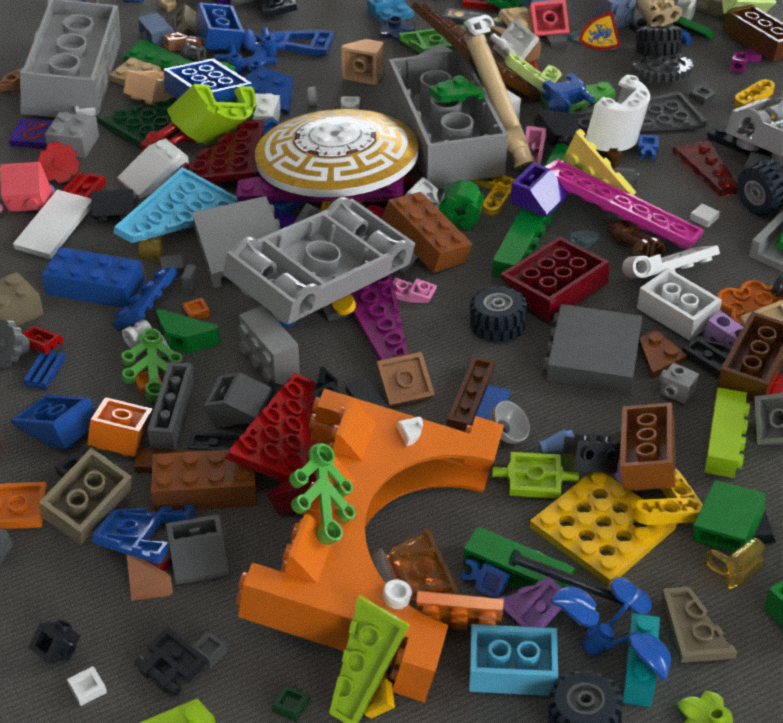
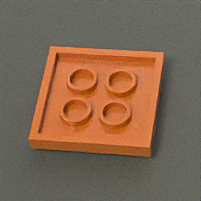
[416,591,504,630]

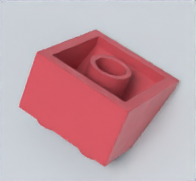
[528,0,570,36]
[0,162,53,212]

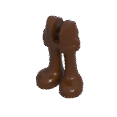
[608,220,665,265]

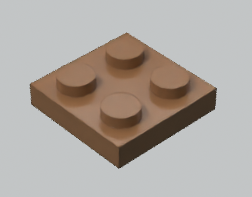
[376,352,435,408]

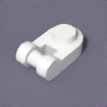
[463,15,495,36]

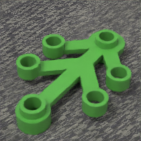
[121,328,183,403]
[289,444,356,545]

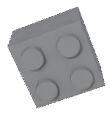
[45,112,99,158]

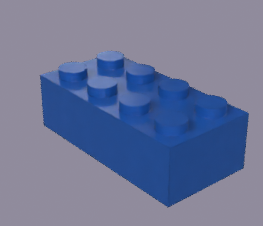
[42,247,144,308]

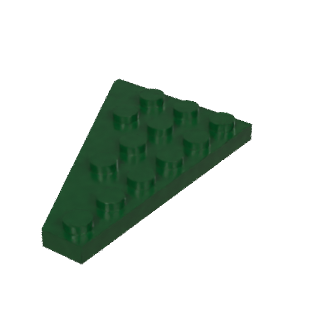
[95,98,181,149]

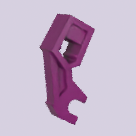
[730,49,762,73]

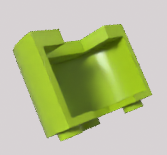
[167,84,256,144]

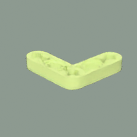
[504,52,562,92]

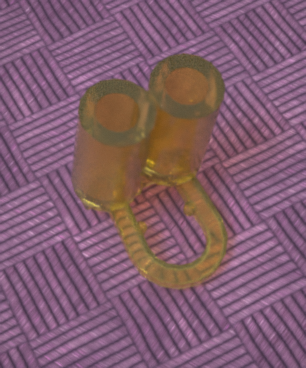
[705,537,765,589]

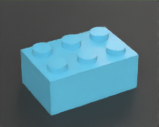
[469,624,558,696]

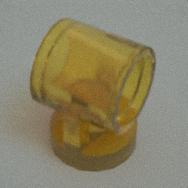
[138,235,163,258]

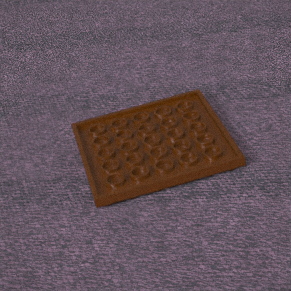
[411,2,541,102]

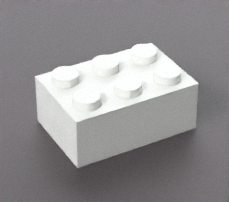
[637,268,722,341]

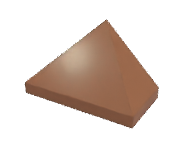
[127,554,173,601]

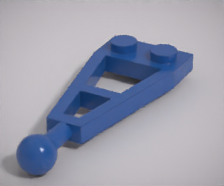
[243,30,335,57]

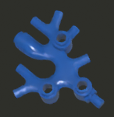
[215,28,286,75]

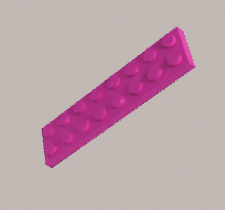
[546,159,704,250]

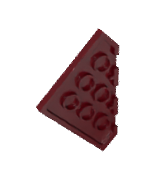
[179,120,264,183]

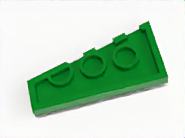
[123,38,194,71]

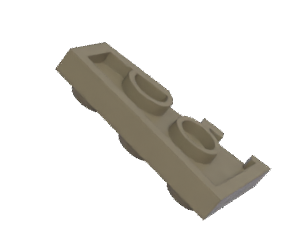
[662,587,738,663]

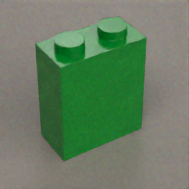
[694,480,765,556]

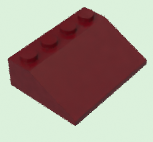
[500,236,609,322]

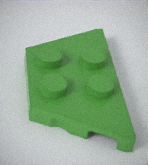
[399,25,465,54]

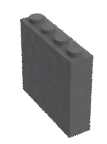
[543,304,642,395]

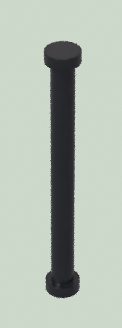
[508,549,630,610]

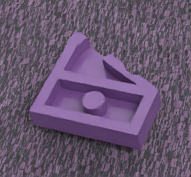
[498,577,563,628]

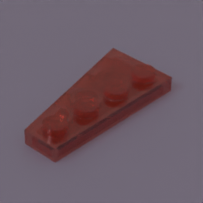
[672,141,738,196]

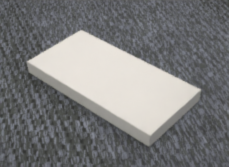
[13,190,92,259]

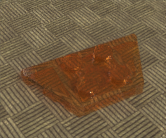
[387,529,461,601]

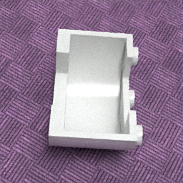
[586,75,650,151]

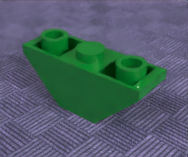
[156,309,221,354]

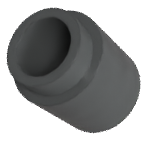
[613,167,639,188]

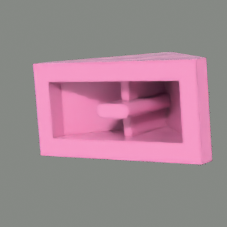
[525,126,547,165]

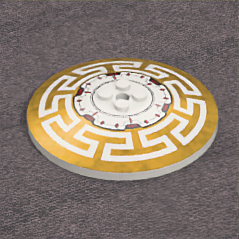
[255,109,418,197]

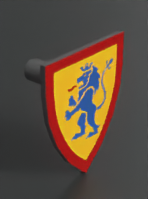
[578,11,621,50]

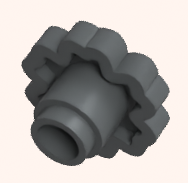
[0,320,30,367]

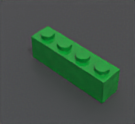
[463,527,575,589]

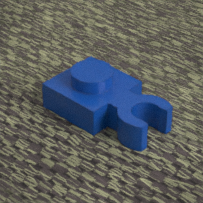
[638,134,659,161]
[460,559,511,599]

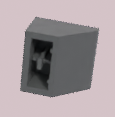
[204,372,272,428]
[166,514,229,585]

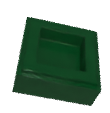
[271,684,311,722]

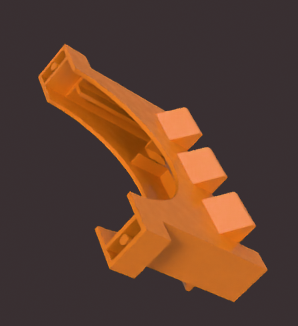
[235,389,504,703]

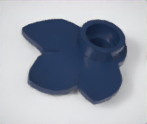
[381,16,415,40]

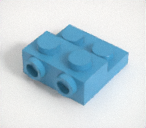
[367,0,414,25]

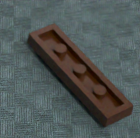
[447,356,496,430]

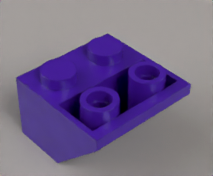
[510,162,568,218]

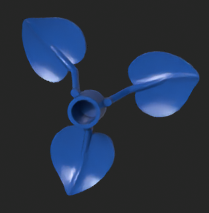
[550,577,671,681]

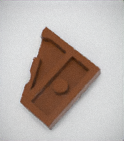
[638,329,687,379]

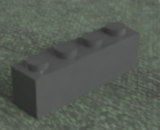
[147,362,195,450]

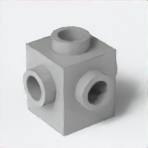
[659,363,699,404]

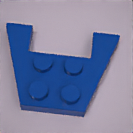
[92,505,195,564]

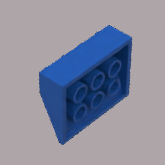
[164,59,252,103]

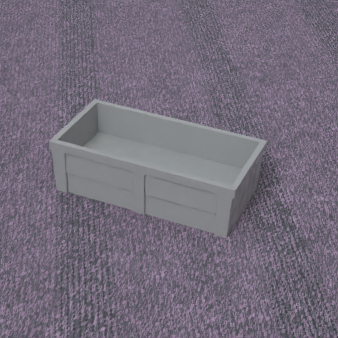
[20,0,121,117]

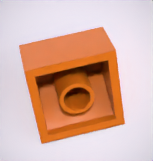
[87,397,152,457]

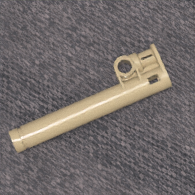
[635,0,682,26]
[466,34,536,171]

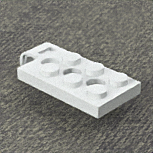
[622,245,720,278]

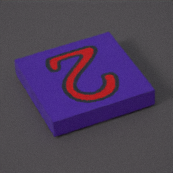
[9,118,53,149]

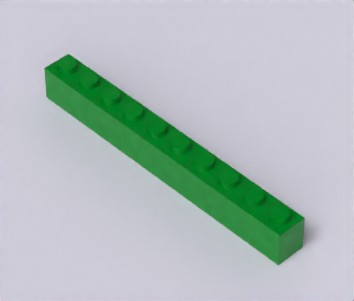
[492,143,569,279]

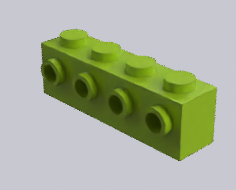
[704,387,750,478]

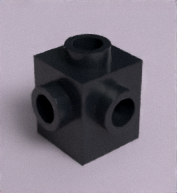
[28,620,81,663]

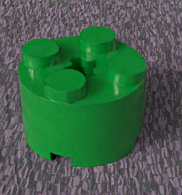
[439,180,485,230]

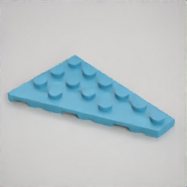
[113,167,242,243]

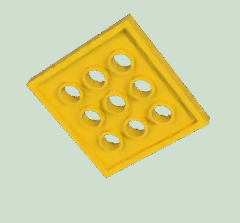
[529,472,677,586]

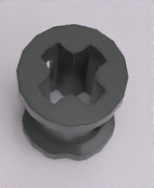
[182,43,206,62]

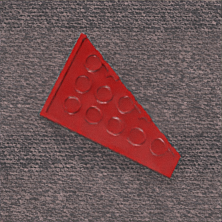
[225,373,316,482]

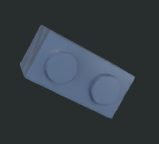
[138,12,174,47]

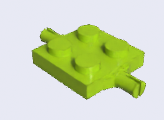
[492,452,579,499]

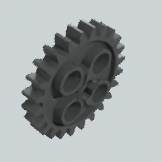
[632,54,693,83]

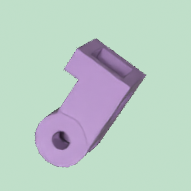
[703,310,743,349]

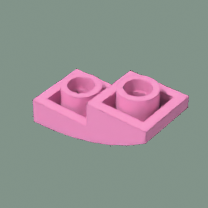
[393,277,437,303]

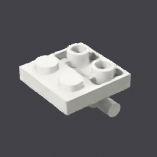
[490,18,540,59]

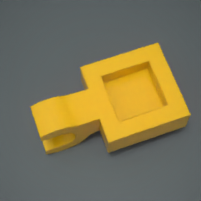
[364,672,395,719]

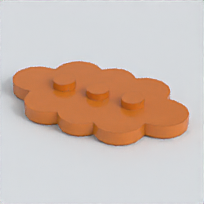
[717,280,783,326]

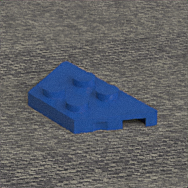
[244,66,294,114]

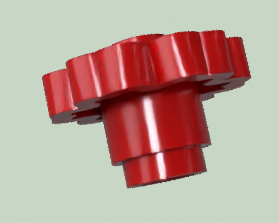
[37,142,80,184]

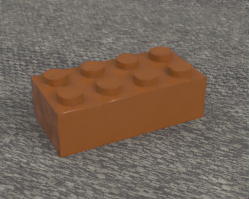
[382,191,472,273]
[620,403,676,491]
[151,450,257,511]

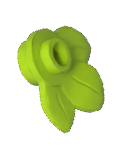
[677,691,733,723]

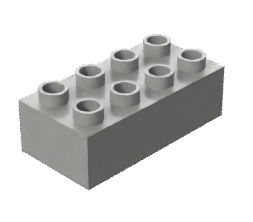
[389,51,508,188]

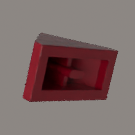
[266,473,317,516]

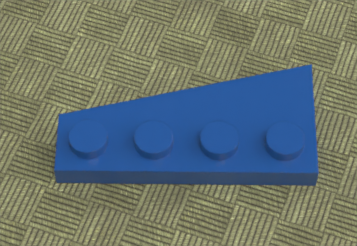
[111,266,178,330]

